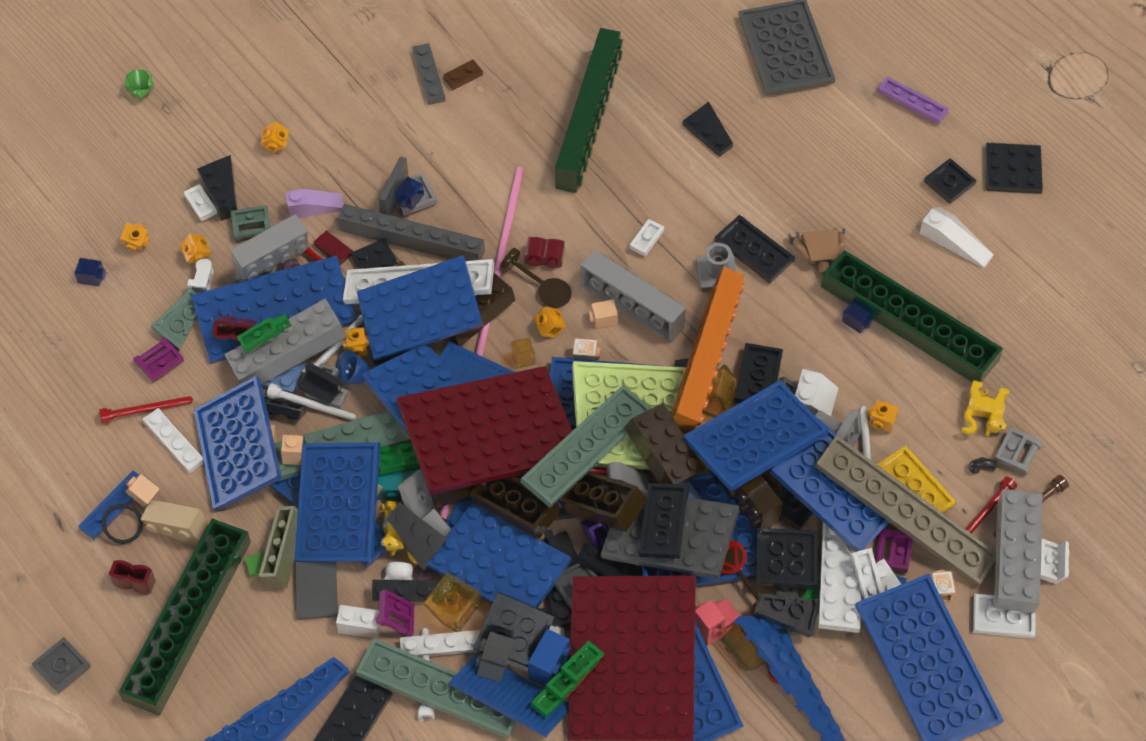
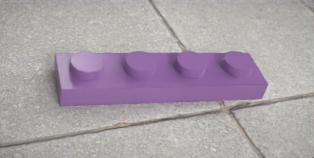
[877,76,949,125]

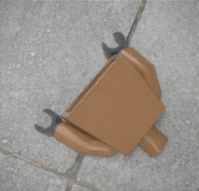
[788,228,846,274]

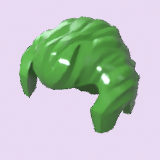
[124,69,154,99]

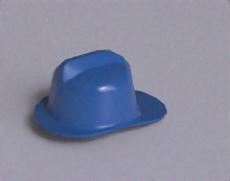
[336,350,368,385]

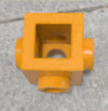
[260,121,289,153]
[120,222,150,251]
[180,233,212,264]
[534,306,567,338]
[342,328,370,357]
[867,400,899,433]

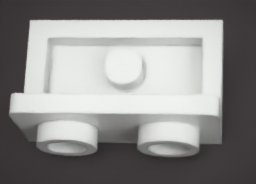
[1040,538,1070,584]

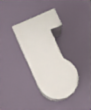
[187,259,214,293]

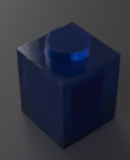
[396,177,424,210]
[75,258,106,286]
[842,299,873,333]

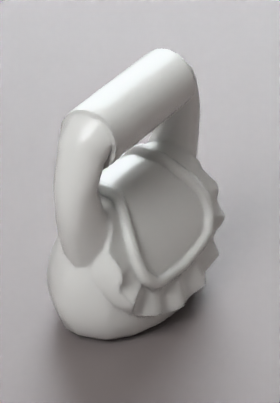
[384,562,413,580]

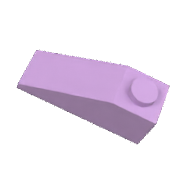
[286,189,344,218]

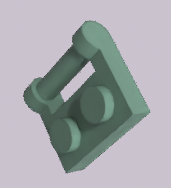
[231,205,271,242]

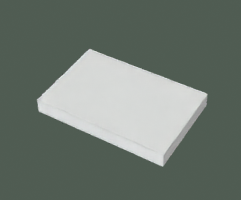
[973,593,1035,639]

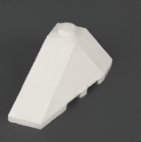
[920,207,994,269]

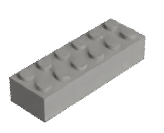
[581,250,686,343]
[224,298,347,384]
[994,489,1043,613]

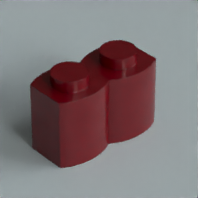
[524,237,565,269]
[213,315,256,341]
[109,560,156,594]

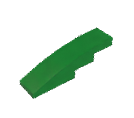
[531,641,604,719]

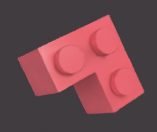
[696,598,741,646]

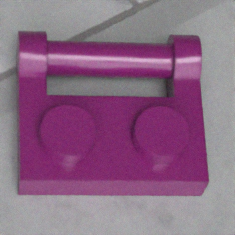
[133,337,184,382]
[875,529,913,573]
[376,589,415,637]

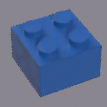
[528,629,571,687]

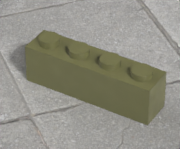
[258,506,298,589]

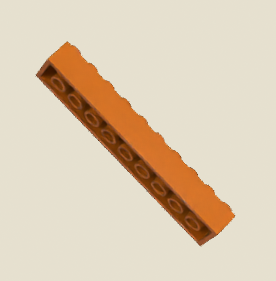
[671,267,745,435]

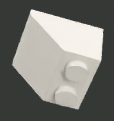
[795,369,838,416]

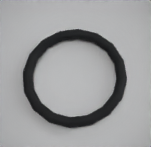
[102,504,143,544]

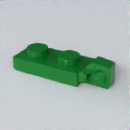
[237,313,291,353]

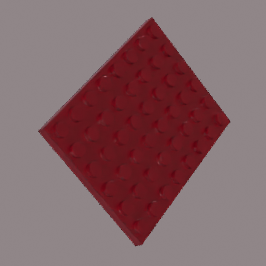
[396,366,572,495]
[568,576,696,741]

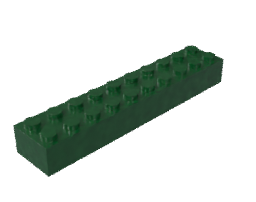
[555,28,623,193]
[821,250,1003,382]
[119,518,251,716]

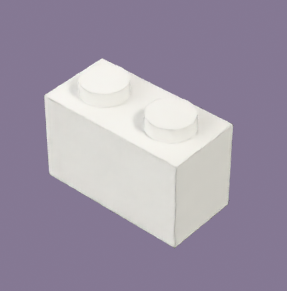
[336,605,381,639]

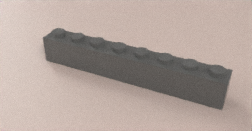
[338,204,485,261]

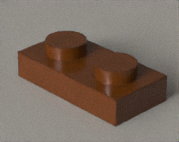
[443,59,483,90]

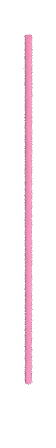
[440,167,524,521]

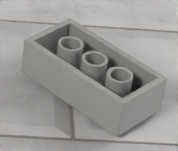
[230,214,308,281]

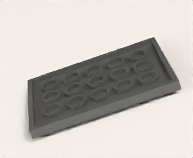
[738,0,835,96]
[601,489,739,579]

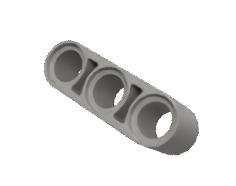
[606,462,649,490]

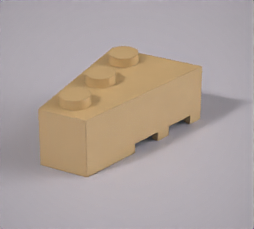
[141,500,210,547]

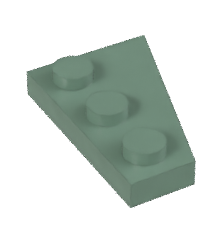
[151,288,197,351]

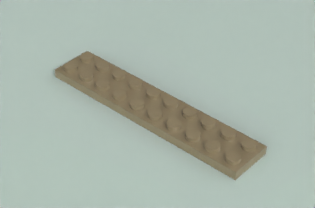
[814,435,996,587]

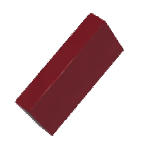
[313,230,353,265]

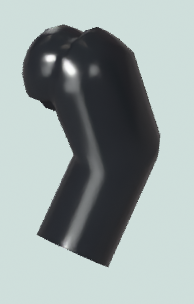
[969,457,998,473]

